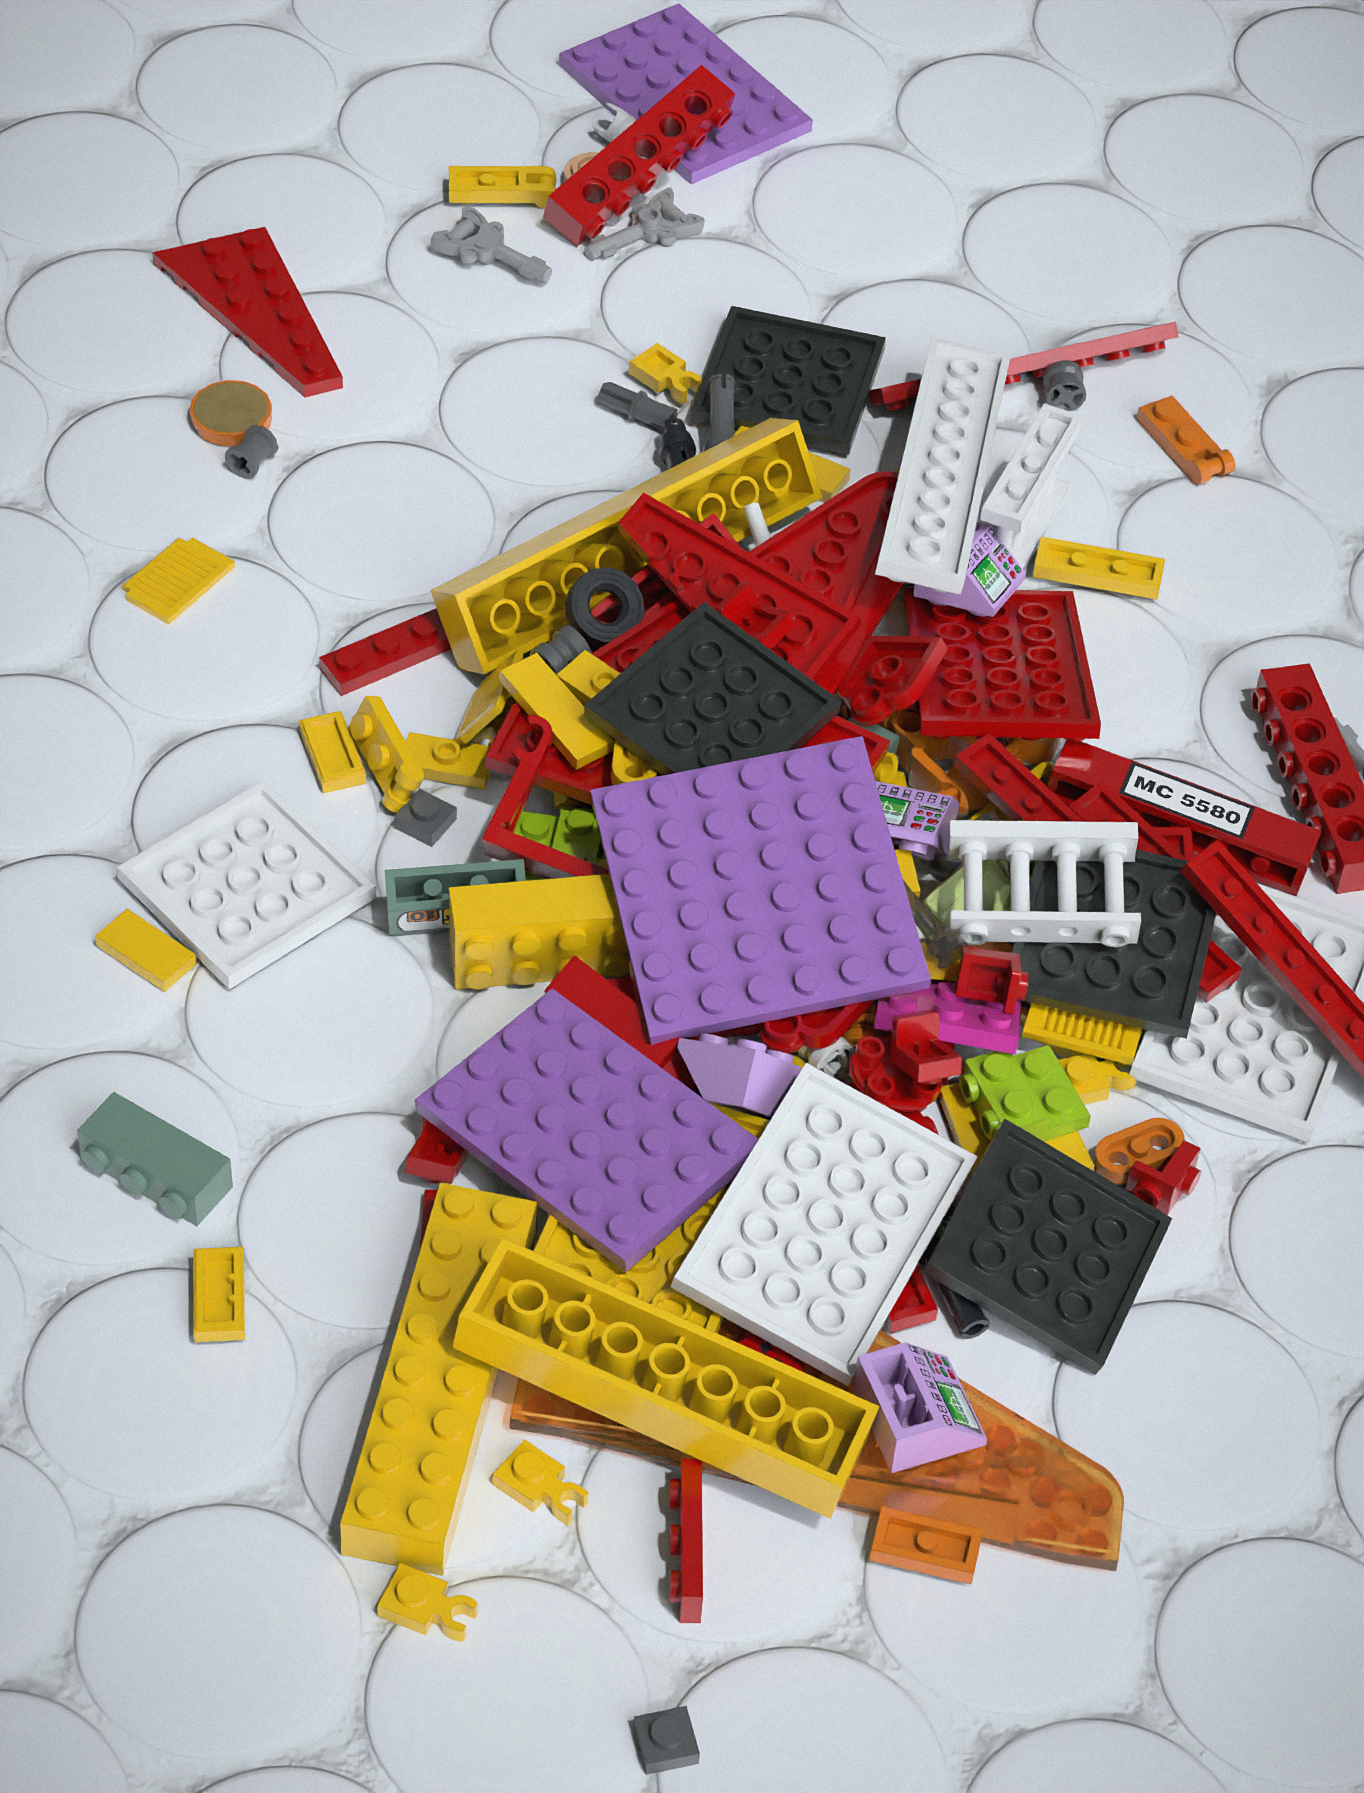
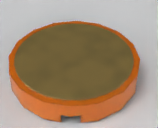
[190,380,272,446]

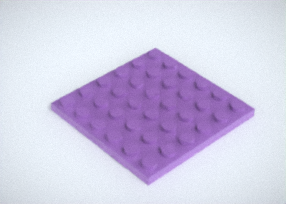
[591,736,931,1045]

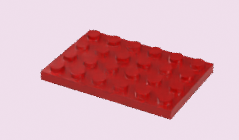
[903,588,1101,742]

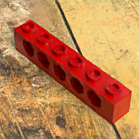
[543,64,736,247]
[1251,663,1364,894]

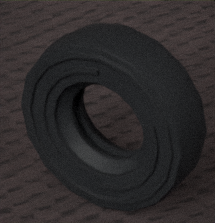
[565,568,645,647]

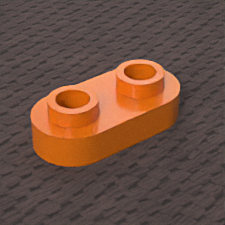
[1093,1117,1185,1184]

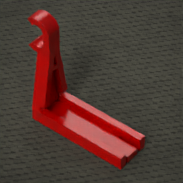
[482,715,609,879]

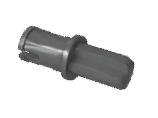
[598,382,678,433]

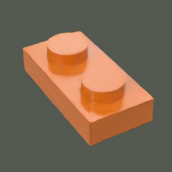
[869,1506,984,1585]

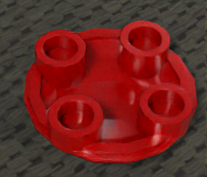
[849,1036,942,1112]

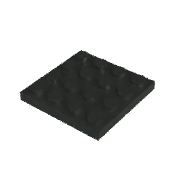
[691,306,886,455]
[584,602,841,775]
[1012,849,1217,1039]
[923,1118,1173,1375]

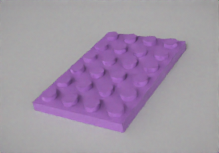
[559,3,813,185]
[415,989,759,1273]

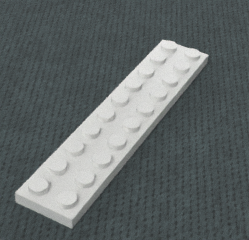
[875,337,1010,595]

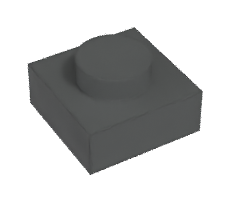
[394,788,457,847]
[633,1706,700,1775]

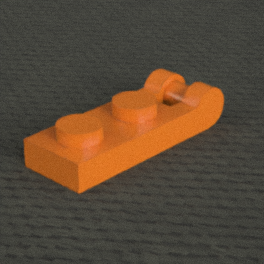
[1137,395,1235,485]

